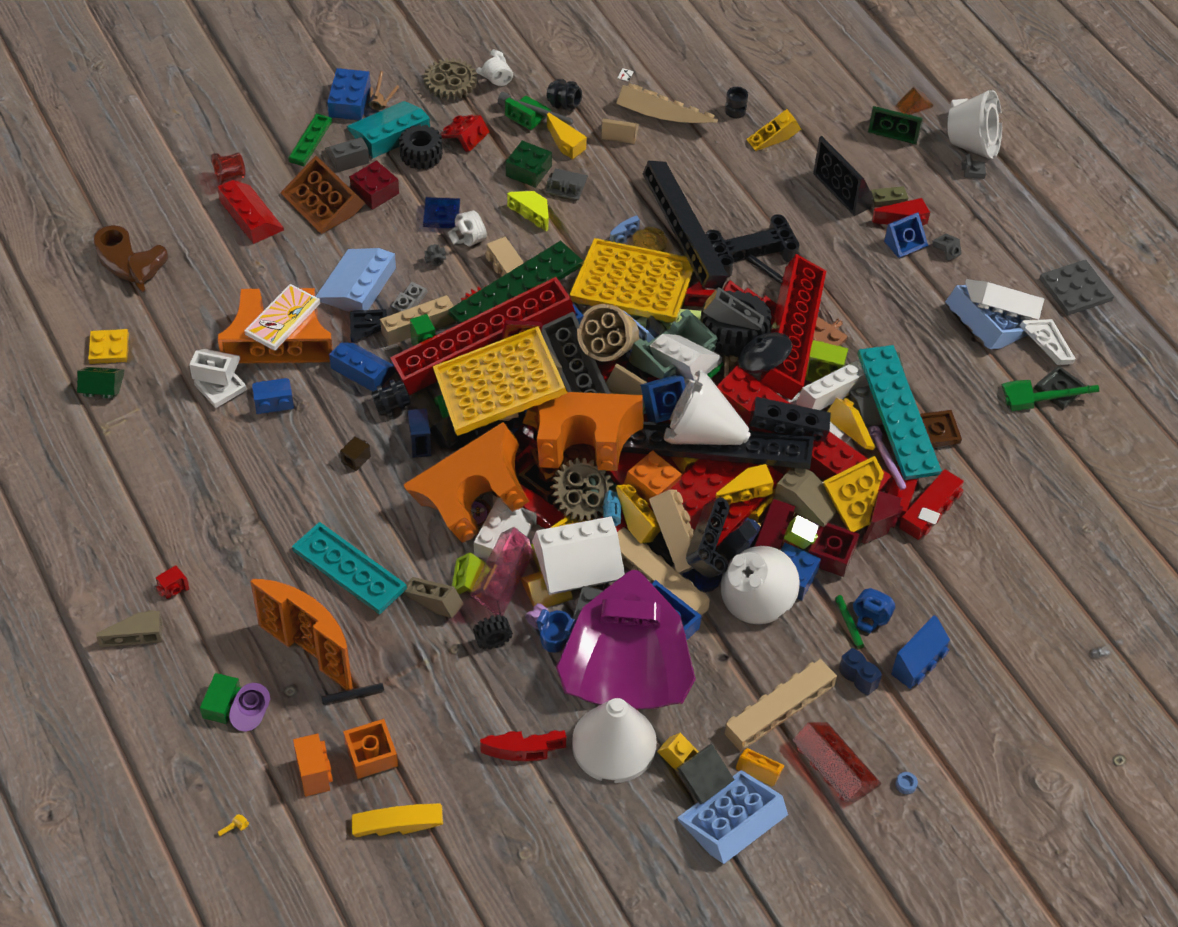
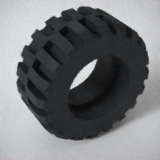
[700,290,772,357]

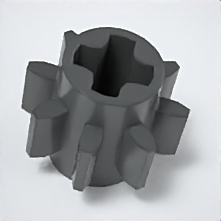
[424,244,446,266]

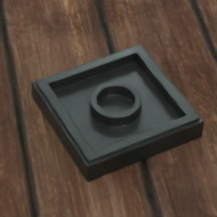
[1034,366,1086,410]
[677,744,735,804]

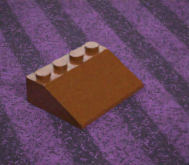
[280,156,365,234]

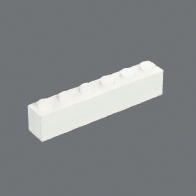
[796,360,869,410]

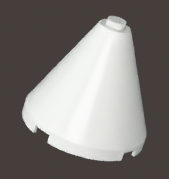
[664,370,750,445]
[572,698,657,783]

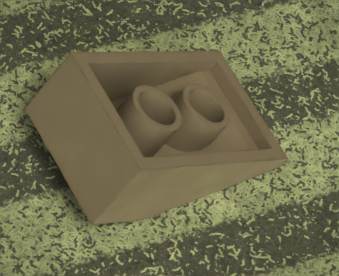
[773,467,838,527]

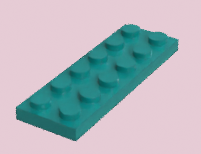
[292,522,407,615]

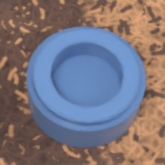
[895,772,918,794]

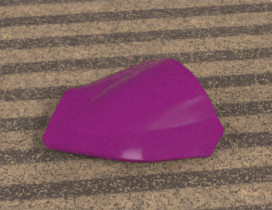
[556,570,696,709]

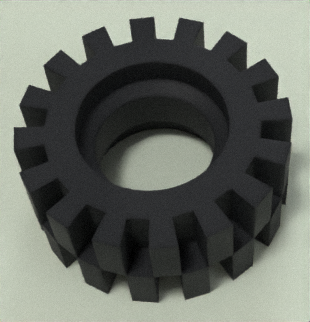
[473,615,513,650]

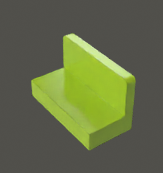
[452,552,487,597]

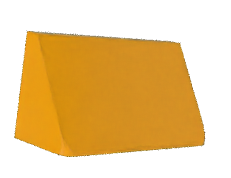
[736,748,784,786]

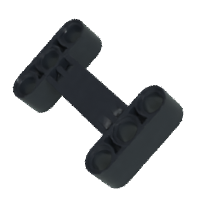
[706,214,800,278]

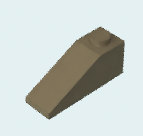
[402,577,464,618]
[96,610,162,647]

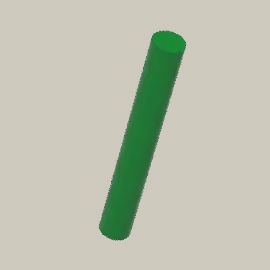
[835,595,864,649]

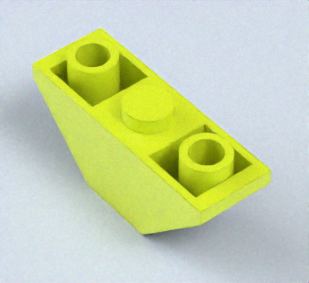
[507,191,549,231]

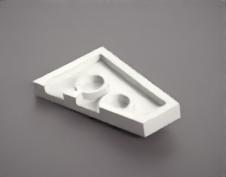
[1019,319,1076,365]

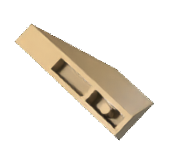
[616,83,718,123]

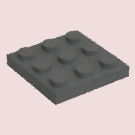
[1039,259,1114,316]

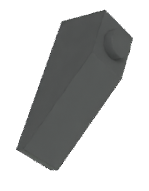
[703,287,764,330]

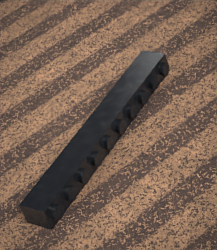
[642,161,728,289]

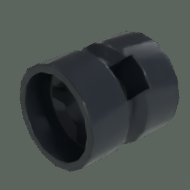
[725,86,748,119]

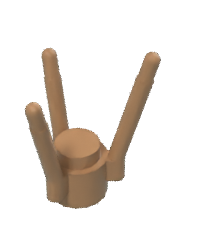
[368,71,399,111]

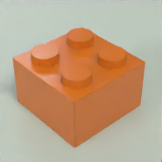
[624,451,682,507]
[343,719,398,779]
[293,733,333,797]

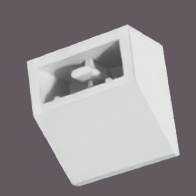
[189,349,240,386]

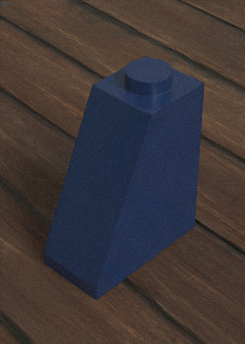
[408,409,432,458]

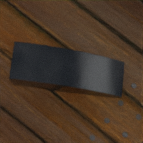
[716,519,758,561]

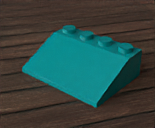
[347,101,430,159]

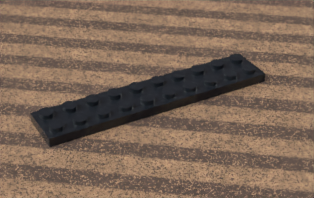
[621,422,814,469]

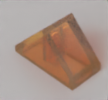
[896,87,933,115]

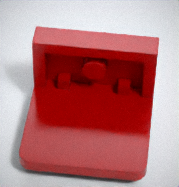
[440,115,490,152]

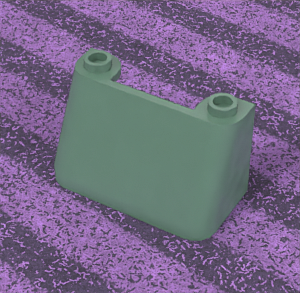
[629,309,718,379]

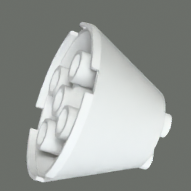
[721,546,800,624]

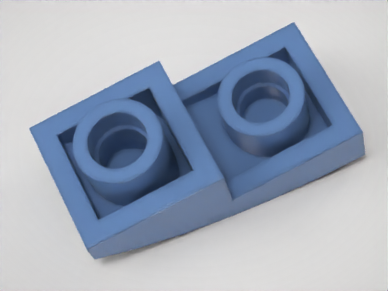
[610,215,640,244]

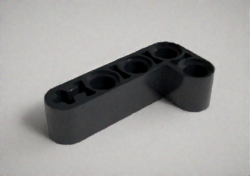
[686,497,729,578]

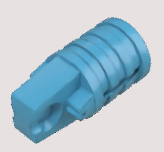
[603,490,621,526]

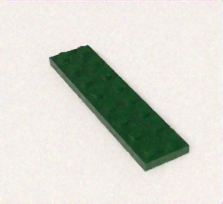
[448,240,584,324]

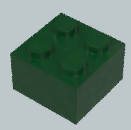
[506,140,552,188]

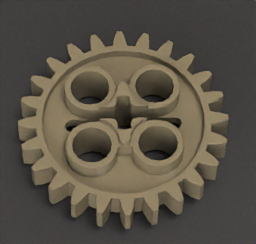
[424,58,477,100]
[550,458,614,522]

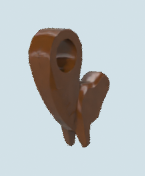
[94,225,168,293]

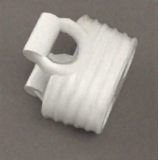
[476,49,513,86]
[448,210,487,247]

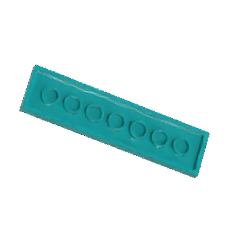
[857,345,942,480]

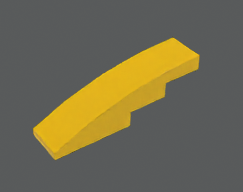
[352,803,443,838]

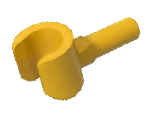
[218,814,249,836]

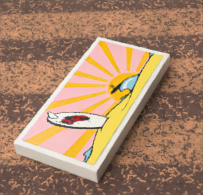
[244,284,320,351]

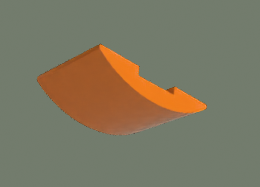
[250,579,353,690]

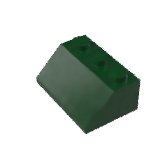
[868,106,923,144]

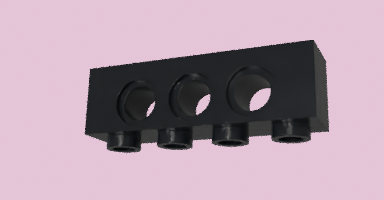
[749,397,831,442]

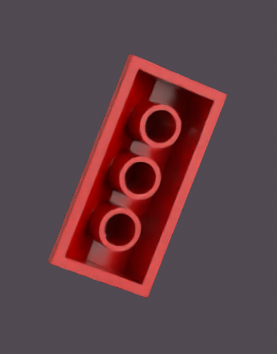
[217,180,284,244]

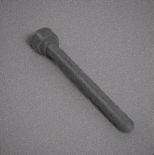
[498,91,573,125]

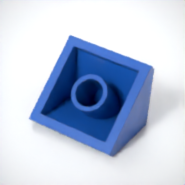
[884,213,929,258]

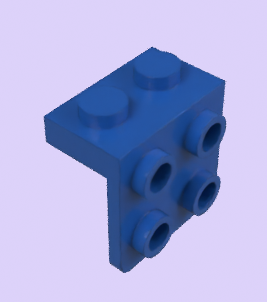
[252,378,294,414]

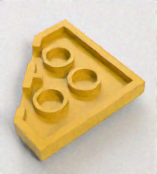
[822,456,884,532]

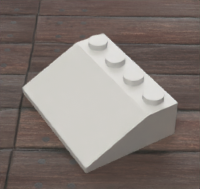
[532,516,625,595]

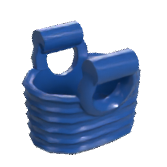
[853,588,895,634]
[536,609,576,653]

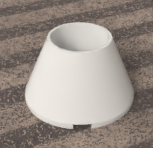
[948,90,1002,159]

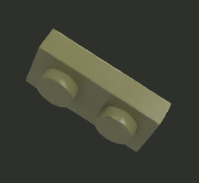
[871,186,909,207]

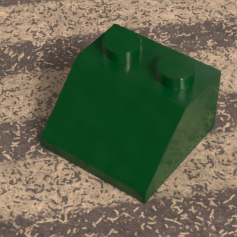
[77,367,125,398]

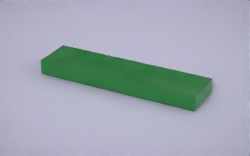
[288,113,332,166]

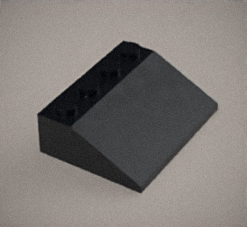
[813,136,873,216]

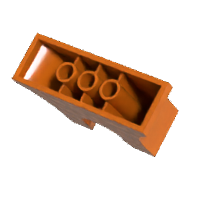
[218,288,333,363]
[533,392,644,471]
[403,422,529,543]

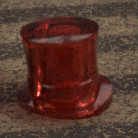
[211,152,245,185]

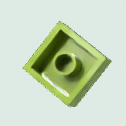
[805,340,849,382]

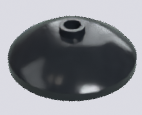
[738,332,792,373]

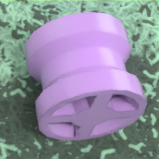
[525,603,548,629]

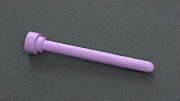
[867,426,906,490]

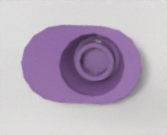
[229,683,270,732]

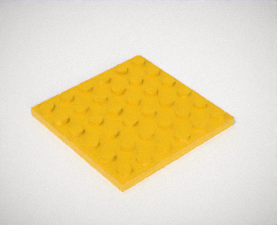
[569,238,694,323]
[433,326,567,436]

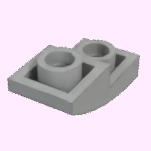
[391,282,428,312]

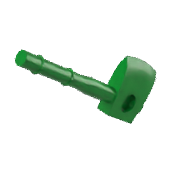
[1001,380,1100,411]

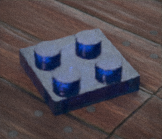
[423,197,460,228]

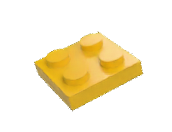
[88,329,129,364]

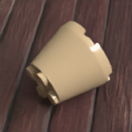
[577,304,639,361]

